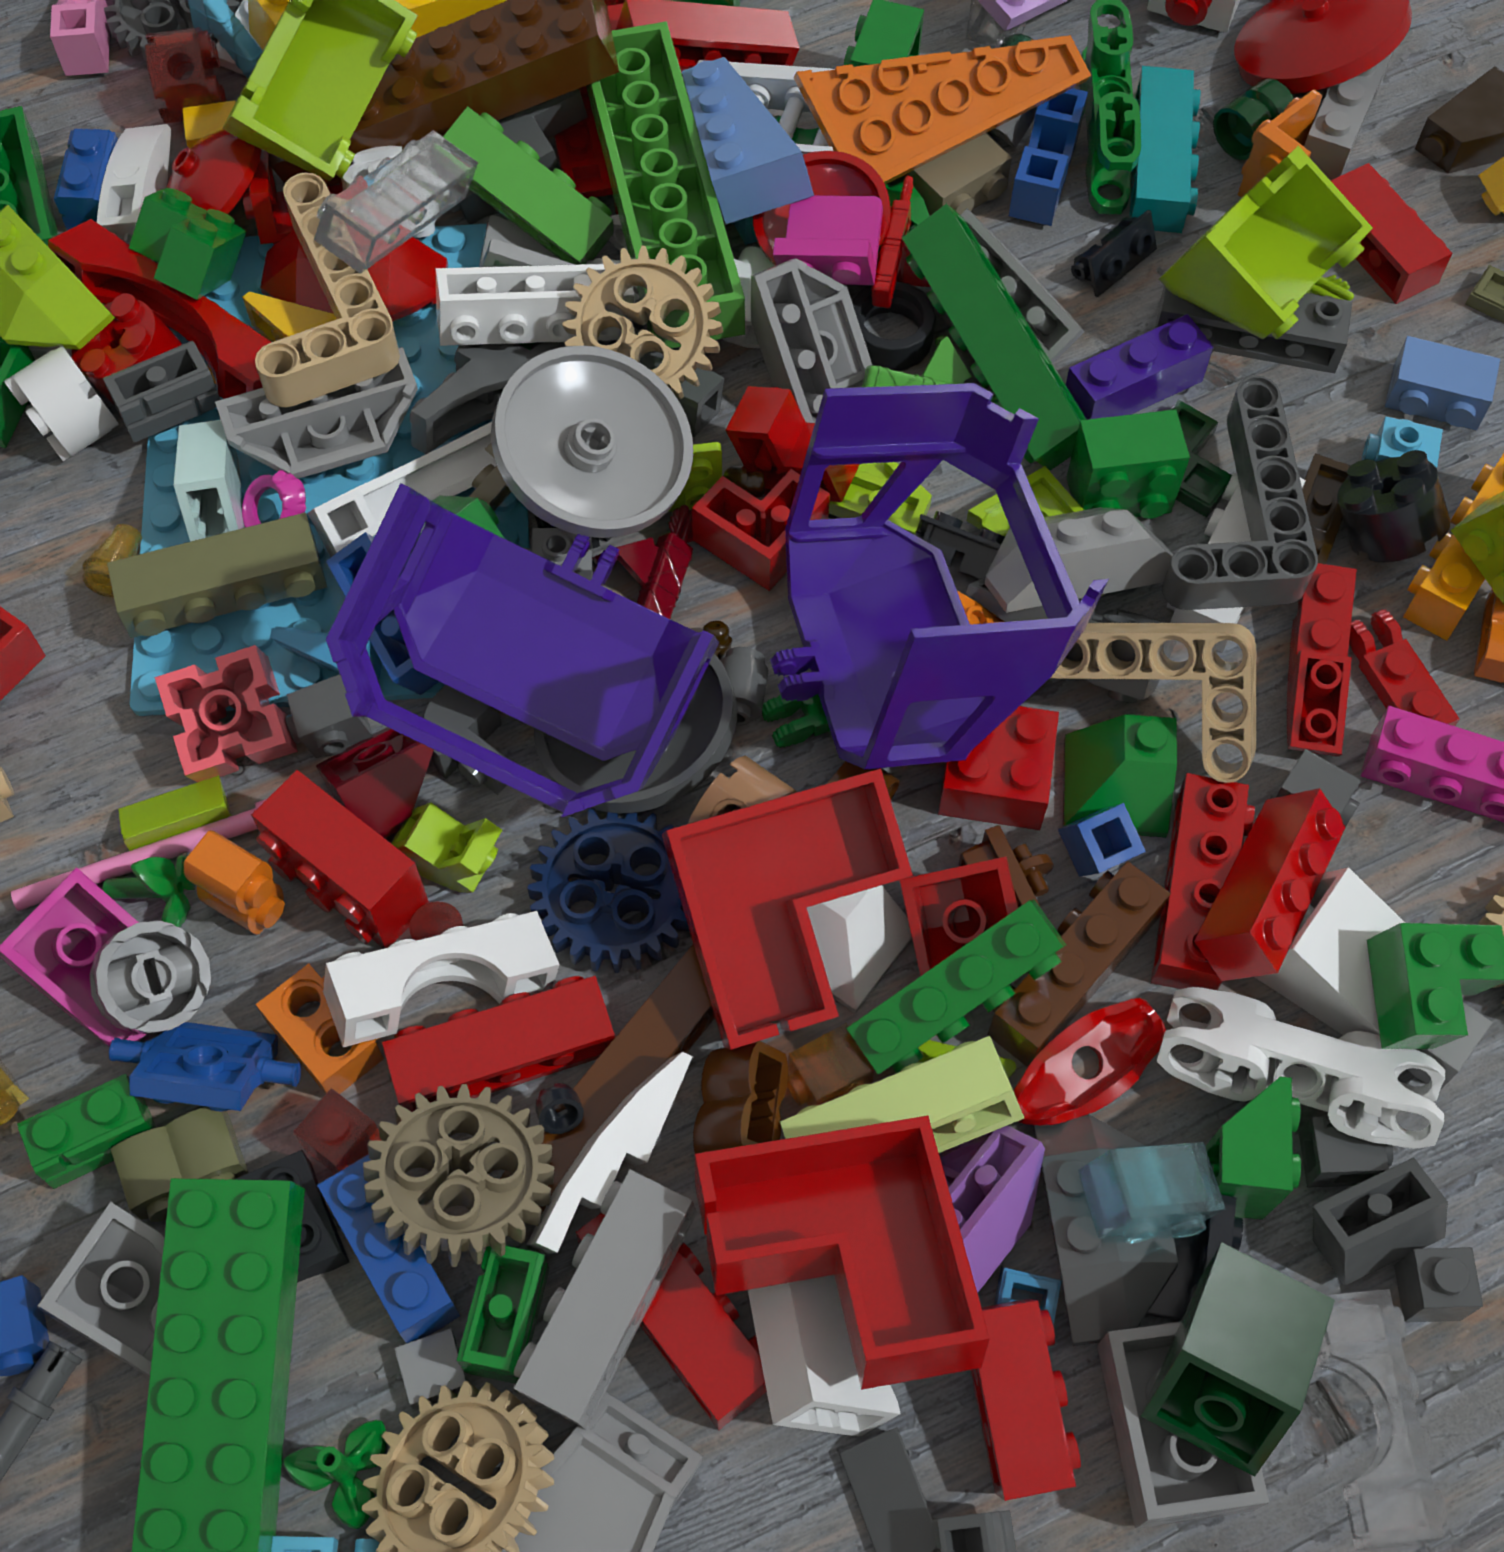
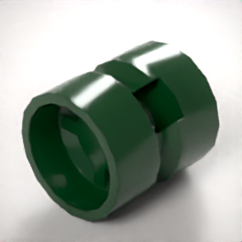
[1213,78,1294,160]

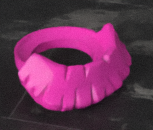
[242,470,306,527]

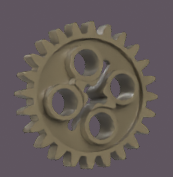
[363,1084,554,1267]

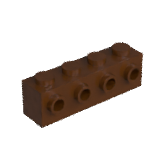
[987,861,1171,1067]

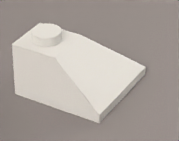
[807,885,912,1013]

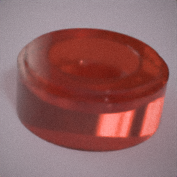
[409,901,464,941]

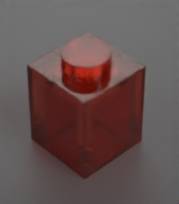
[293,1088,382,1174]

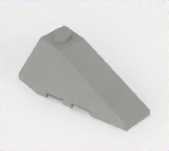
[37,1202,164,1377]

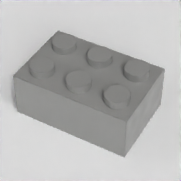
[1097,1322,1269,1529]

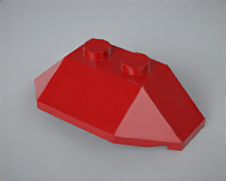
[260,224,448,322]

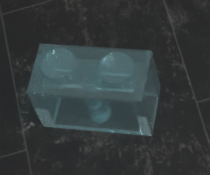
[1078,1142,1225,1243]

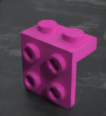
[773,195,883,285]

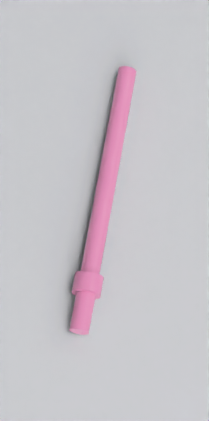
[11,799,266,911]

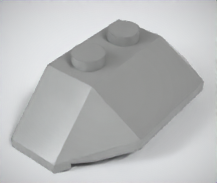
[936,208,1084,364]
[751,258,872,423]
[215,347,418,479]
[985,507,1185,613]

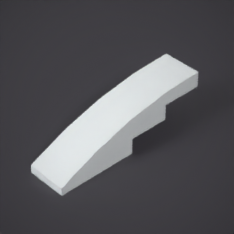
[526,1052,693,1254]

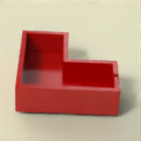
[662,769,913,1050]
[695,1115,990,1390]

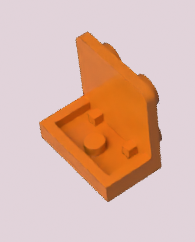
[1237,90,1322,197]

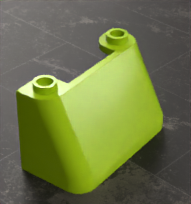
[222,0,418,181]
[1158,145,1373,339]

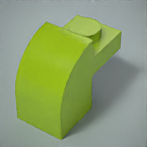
[391,802,502,893]

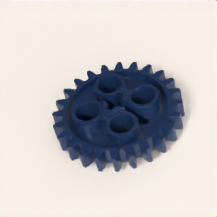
[527,809,690,973]

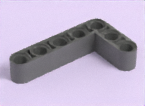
[1162,375,1318,610]

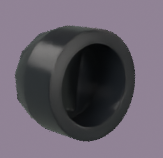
[535,1083,584,1134]

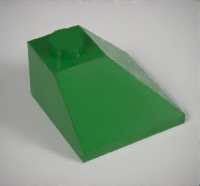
[1063,714,1177,838]

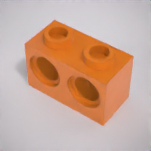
[255,964,384,1101]

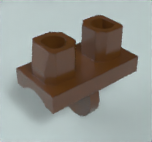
[959,825,1054,908]

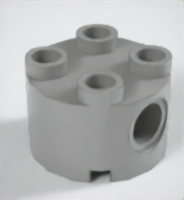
[89,921,211,1034]

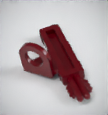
[592,504,693,619]

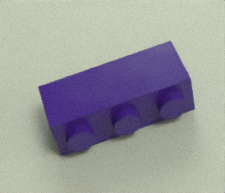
[1065,314,1214,420]

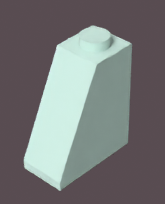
[174,420,245,542]

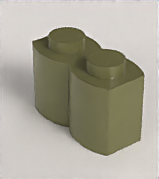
[111,1106,249,1222]

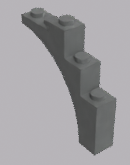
[410,329,725,454]

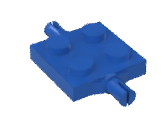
[109,1022,301,1111]

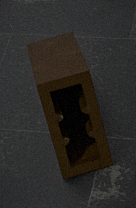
[1415,66,1504,173]

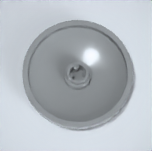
[491,346,693,538]

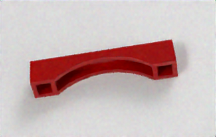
[48,219,271,399]

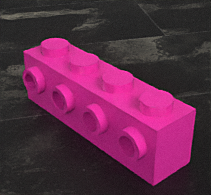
[1360,706,1504,822]

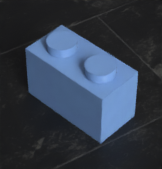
[1385,336,1500,430]

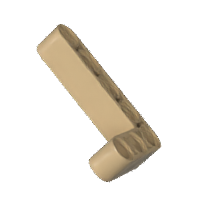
[255,172,400,408]
[1051,623,1256,783]

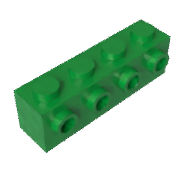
[846,899,1066,1075]

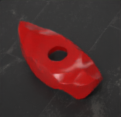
[1013,998,1166,1126]

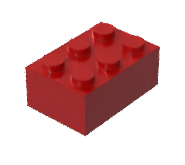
[251,770,430,949]

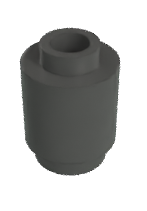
[720,647,769,726]

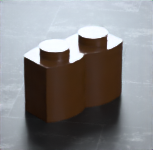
[693,1041,788,1154]

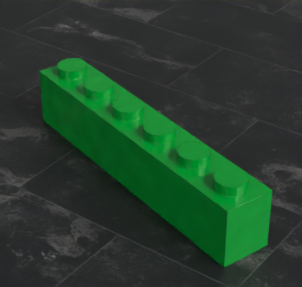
[902,203,1087,471]

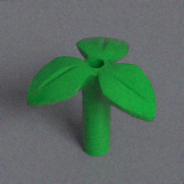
[103,853,195,928]
[283,1420,386,1529]

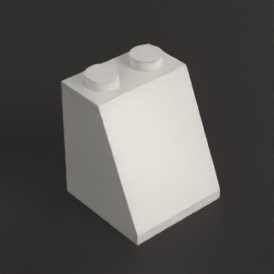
[1255,867,1405,1036]

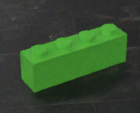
[433,106,614,265]

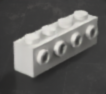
[436,264,635,346]

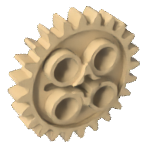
[563,246,723,399]
[362,1381,554,1552]

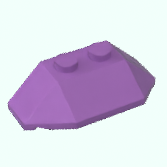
[939,1125,1045,1293]

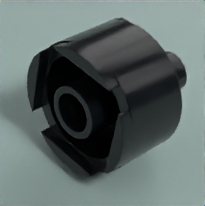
[1337,450,1450,562]

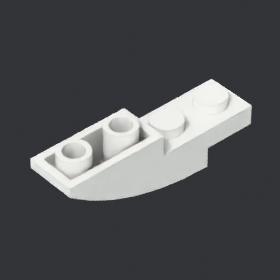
[97,124,171,261]

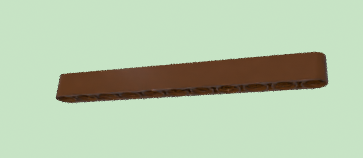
[500,761,900,1215]

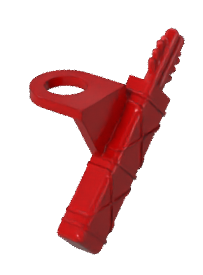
[871,176,931,308]

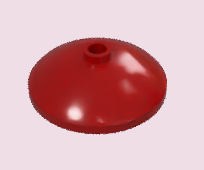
[166,129,262,214]
[753,151,891,266]

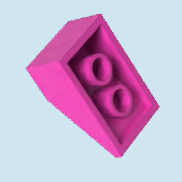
[0,867,147,1048]

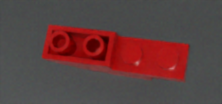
[1287,563,1357,757]

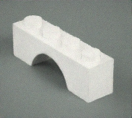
[323,911,560,1048]

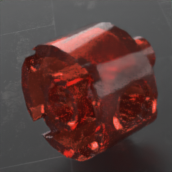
[145,27,227,124]

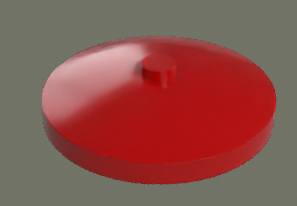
[1234,0,1412,94]

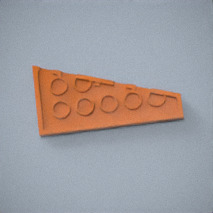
[793,35,1091,185]

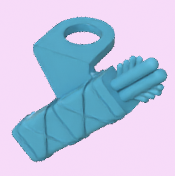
[187,0,263,78]

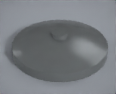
[534,654,737,813]

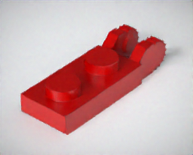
[1349,609,1460,726]

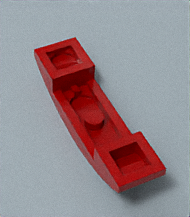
[553,86,613,198]

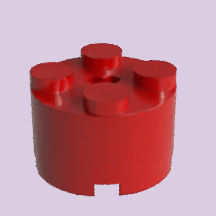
[71,293,183,405]

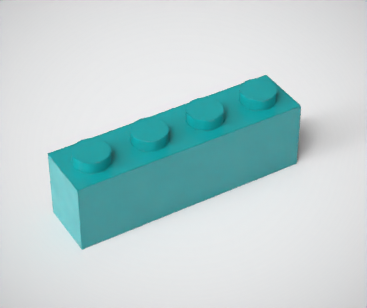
[1129,65,1201,233]

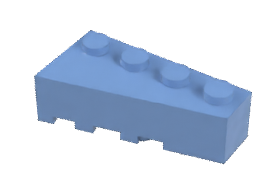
[682,57,814,224]

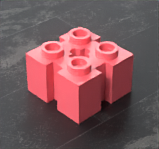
[155,645,298,782]

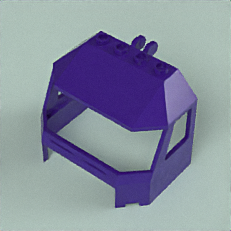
[770,383,1109,769]
[326,483,719,818]

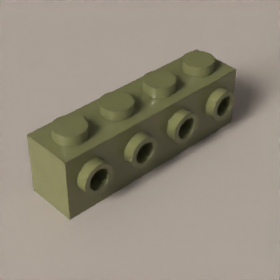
[107,512,328,638]

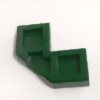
[1170,399,1232,518]

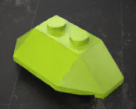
[0,204,115,350]

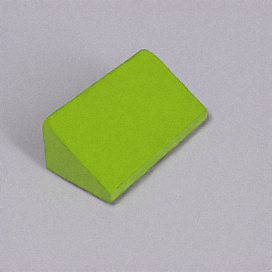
[118,776,232,851]

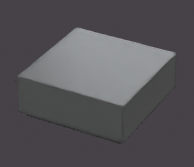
[394,1328,467,1408]

